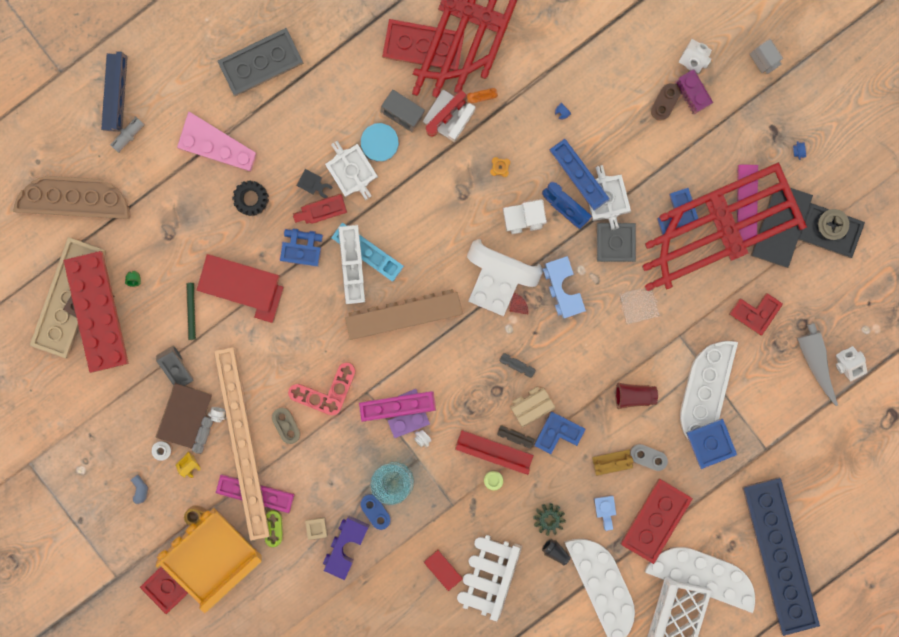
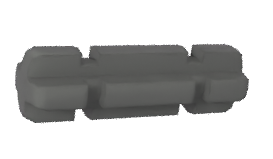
[499,353,536,378]

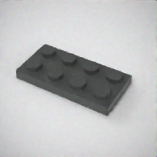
[217,28,304,97]

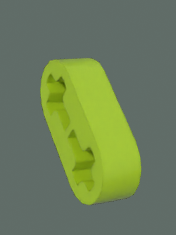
[265,510,283,547]

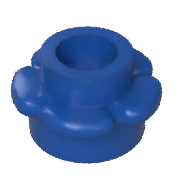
[793,141,806,160]

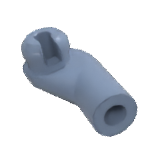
[130,475,148,504]

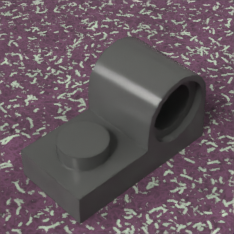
[156,346,194,385]

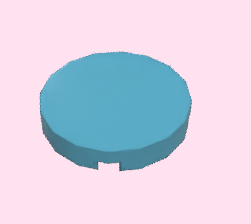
[361,123,399,162]

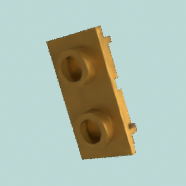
[592,449,633,476]

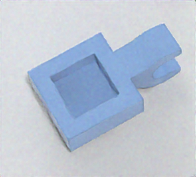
[594,495,616,531]

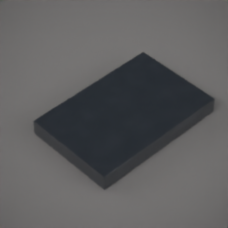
[798,203,865,258]

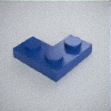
[657,188,699,235]
[534,411,586,454]

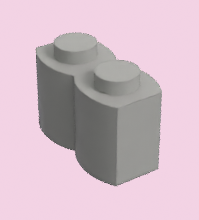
[749,39,783,74]

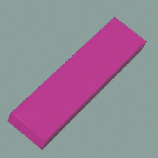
[737,165,758,241]
[359,391,436,422]
[216,474,295,513]

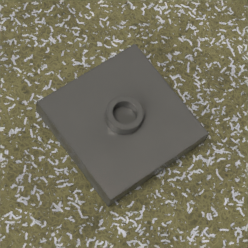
[597,223,636,262]

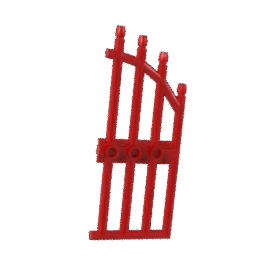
[412,0,518,98]
[642,162,807,291]

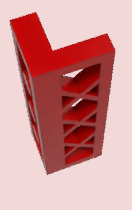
[455,429,534,475]

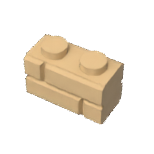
[510,386,555,427]

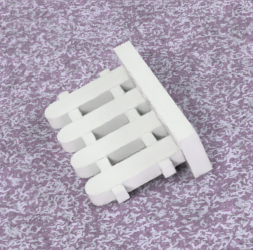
[457,535,522,622]

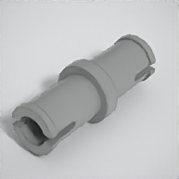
[110,116,145,153]

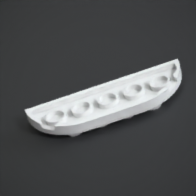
[680,341,738,440]
[565,539,635,637]
[644,547,755,613]

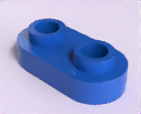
[361,494,391,530]

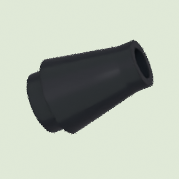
[542,539,571,566]

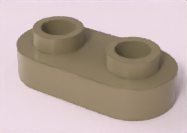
[272,407,301,444]

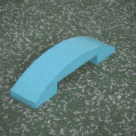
[331,223,404,282]

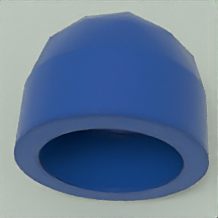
[555,102,571,120]

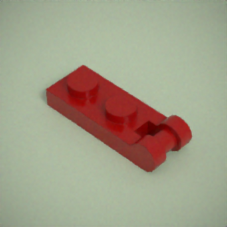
[426,90,467,137]

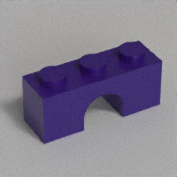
[323,516,369,580]

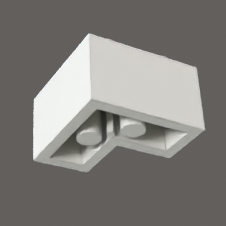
[502,200,547,234]

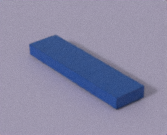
[549,139,610,211]

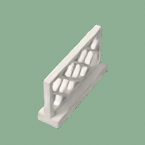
[647,577,712,637]

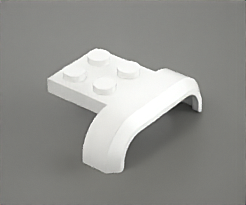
[467,239,543,316]

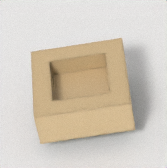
[305,517,328,540]

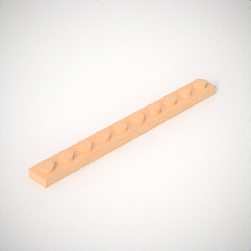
[214,348,270,541]

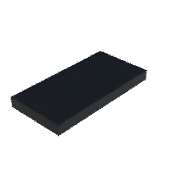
[751,183,813,268]

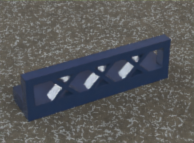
[101,51,128,132]

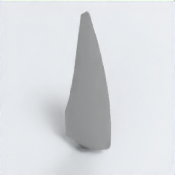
[797,323,838,406]

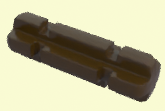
[497,425,534,448]

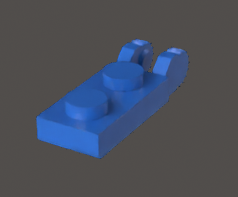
[542,182,592,229]

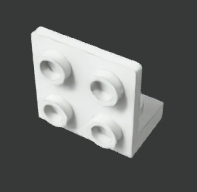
[423,90,476,143]

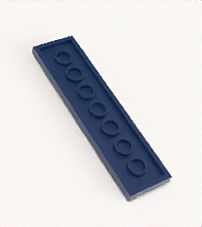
[742,477,820,636]

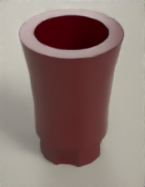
[616,382,658,409]

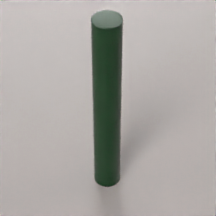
[186,283,196,340]

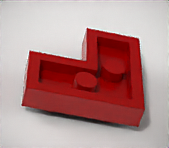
[729,293,783,336]

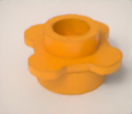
[490,157,510,178]

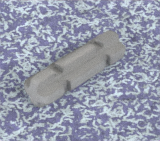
[192,417,213,454]

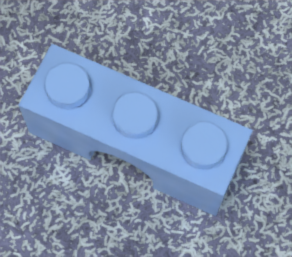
[543,256,586,318]

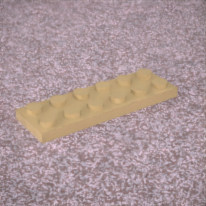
[29,237,106,358]

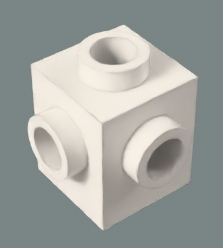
[679,39,712,74]
[836,346,867,382]

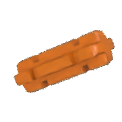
[467,88,498,104]

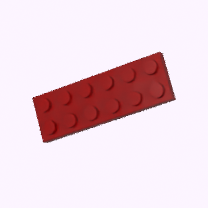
[63,251,129,373]

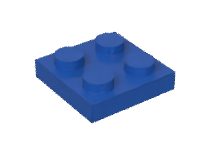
[686,419,737,469]

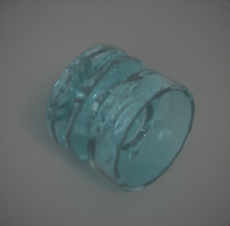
[371,462,414,505]

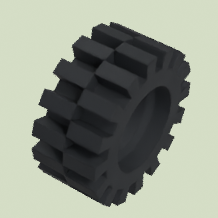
[232,180,269,216]

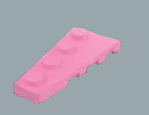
[177,111,257,172]

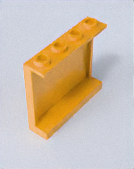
[156,508,262,614]

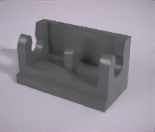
[380,89,425,132]

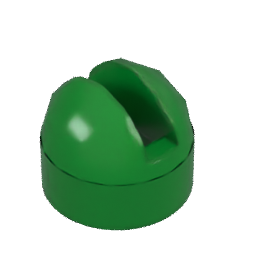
[125,271,141,287]

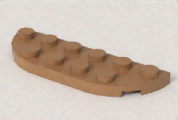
[13,176,130,219]

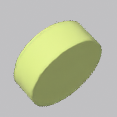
[484,471,503,490]

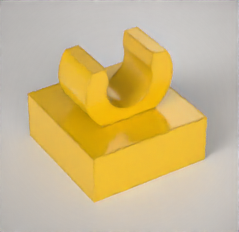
[175,451,201,478]

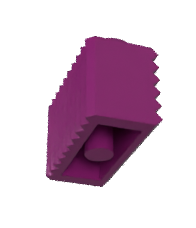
[675,69,713,114]

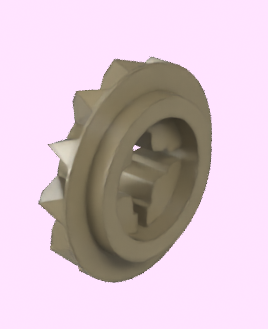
[818,209,849,240]

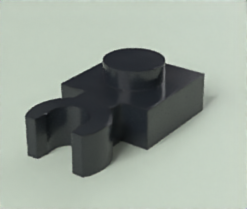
[296,169,333,198]

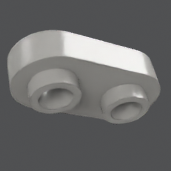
[630,444,668,471]

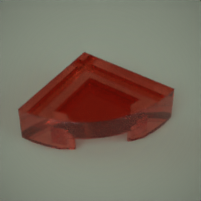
[509,293,528,315]

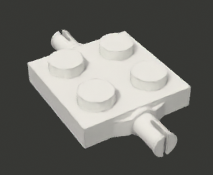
[325,141,378,200]
[589,165,631,230]

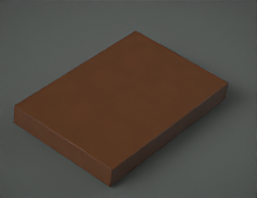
[155,383,212,449]

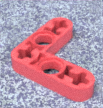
[288,362,356,415]

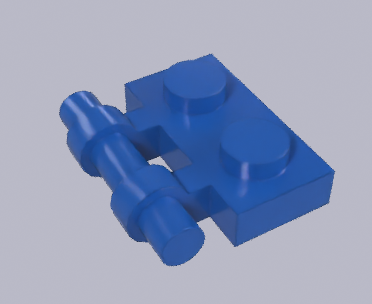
[280,228,323,267]

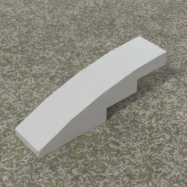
[338,225,365,304]

